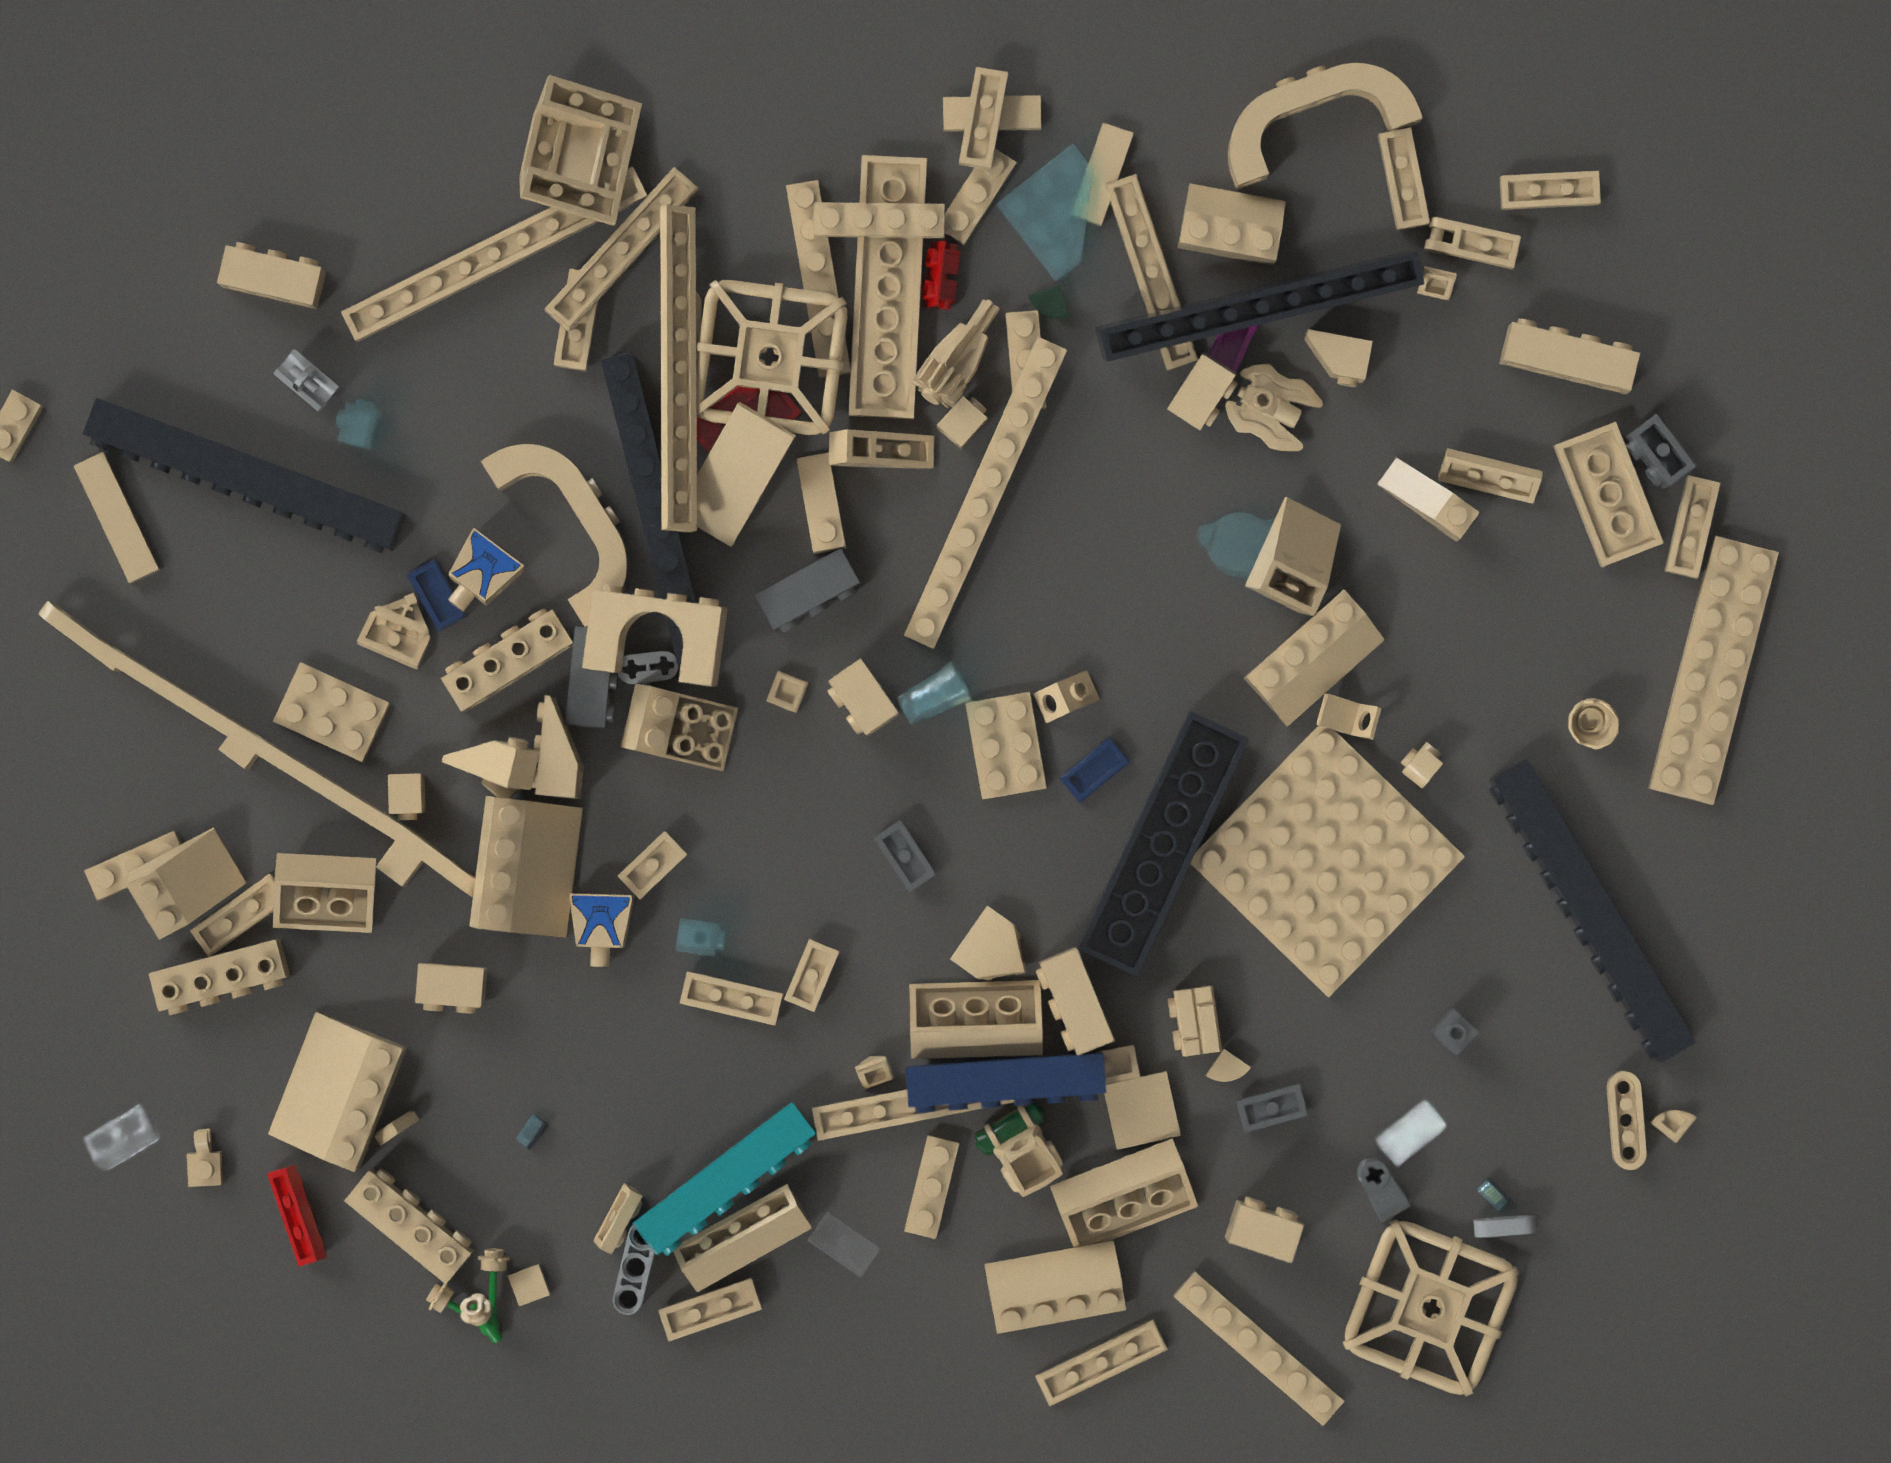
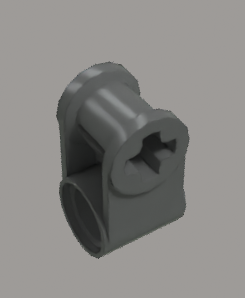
[1357,1157,1411,1222]

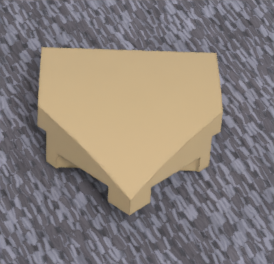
[357,593,431,670]
[950,906,1026,981]

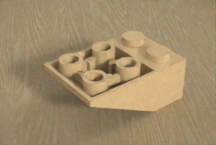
[1245,497,1341,616]
[621,684,738,771]
[531,696,584,799]

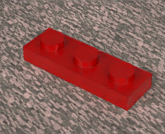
[267,1164,327,1267]

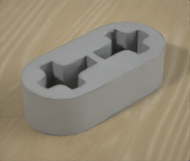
[618,651,679,685]
[1473,1215,1537,1237]

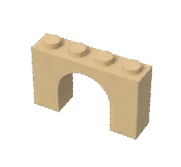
[582,584,728,686]

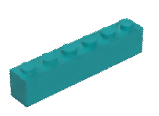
[632,1102,816,1256]

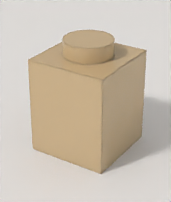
[937,396,987,450]
[388,773,426,820]

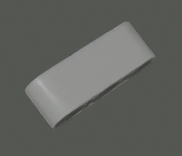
[613,1225,655,1315]

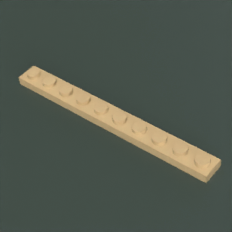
[341,166,647,342]
[660,204,697,532]
[904,336,1067,649]
[812,1045,1140,1141]

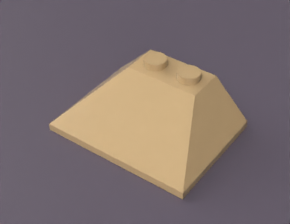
[519,75,642,226]

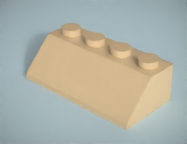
[1244,590,1384,727]
[909,980,1043,1059]
[1050,1139,1198,1248]

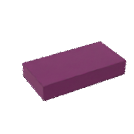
[1208,325,1258,372]

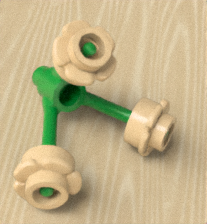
[426,1248,510,1343]

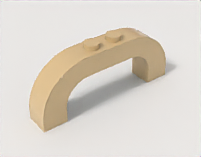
[1228,63,1423,190]
[481,444,629,627]

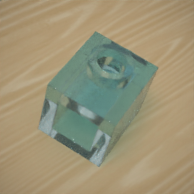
[336,399,382,451]
[675,918,726,956]

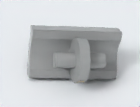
[273,349,340,412]

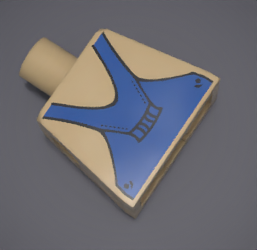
[448,528,525,612]
[570,893,635,967]

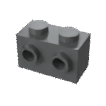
[1624,414,1696,489]

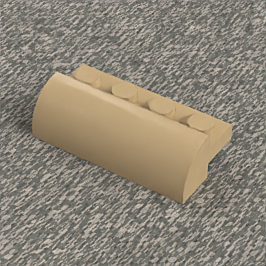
[985,1240,1126,1334]

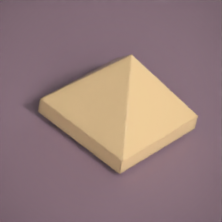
[1417,266,1457,301]
[855,1056,894,1089]

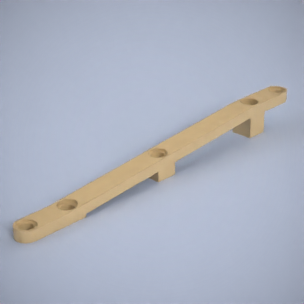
[38,601,476,897]

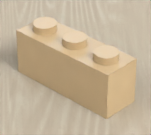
[217,242,326,309]

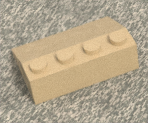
[469,796,583,938]
[268,1012,408,1172]

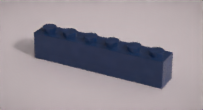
[906,1052,1106,1113]

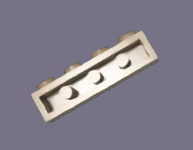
[1499,319,1640,394]
[441,608,573,713]
[148,939,291,1016]
[344,1168,475,1284]
[674,1184,812,1292]

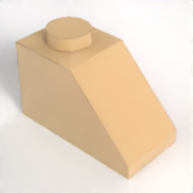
[1304,329,1373,387]

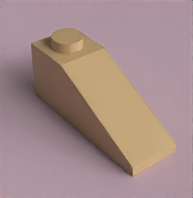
[829,429,934,469]
[797,452,846,555]
[1377,458,1480,542]
[442,737,540,790]

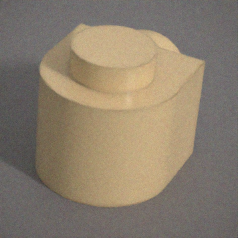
[1401,742,1443,788]

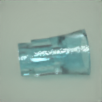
[897,660,973,725]

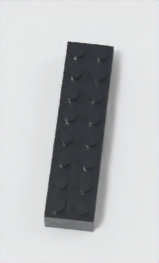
[1077,711,1249,977]

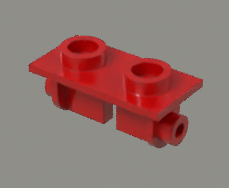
[922,241,961,310]

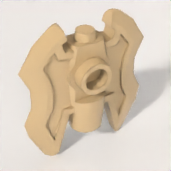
[1225,364,1323,451]

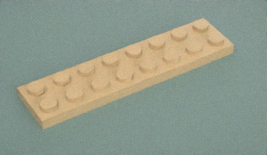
[849,155,927,419]
[1648,536,1779,805]

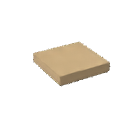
[1104,1071,1181,1150]

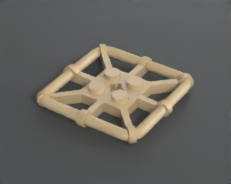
[696,280,847,435]
[1343,1219,1520,1397]

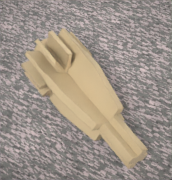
[913,299,1000,408]

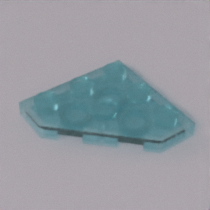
[996,144,1094,282]

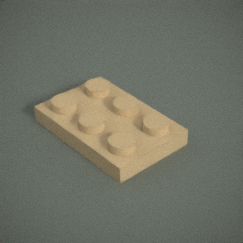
[273,662,391,762]
[965,692,1047,800]

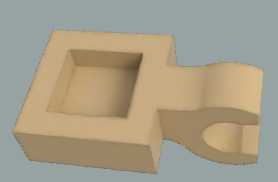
[187,1129,223,1187]

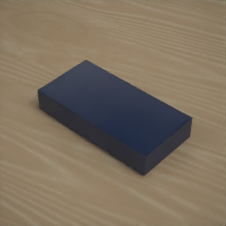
[407,559,468,632]
[1059,737,1130,803]

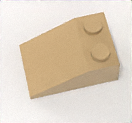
[126,827,246,940]

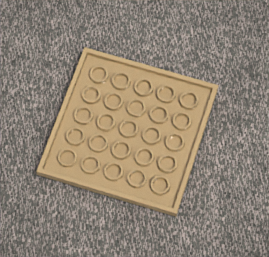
[1191,725,1465,998]

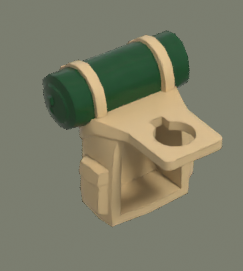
[974,1101,1063,1197]

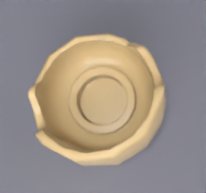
[1568,698,1619,750]

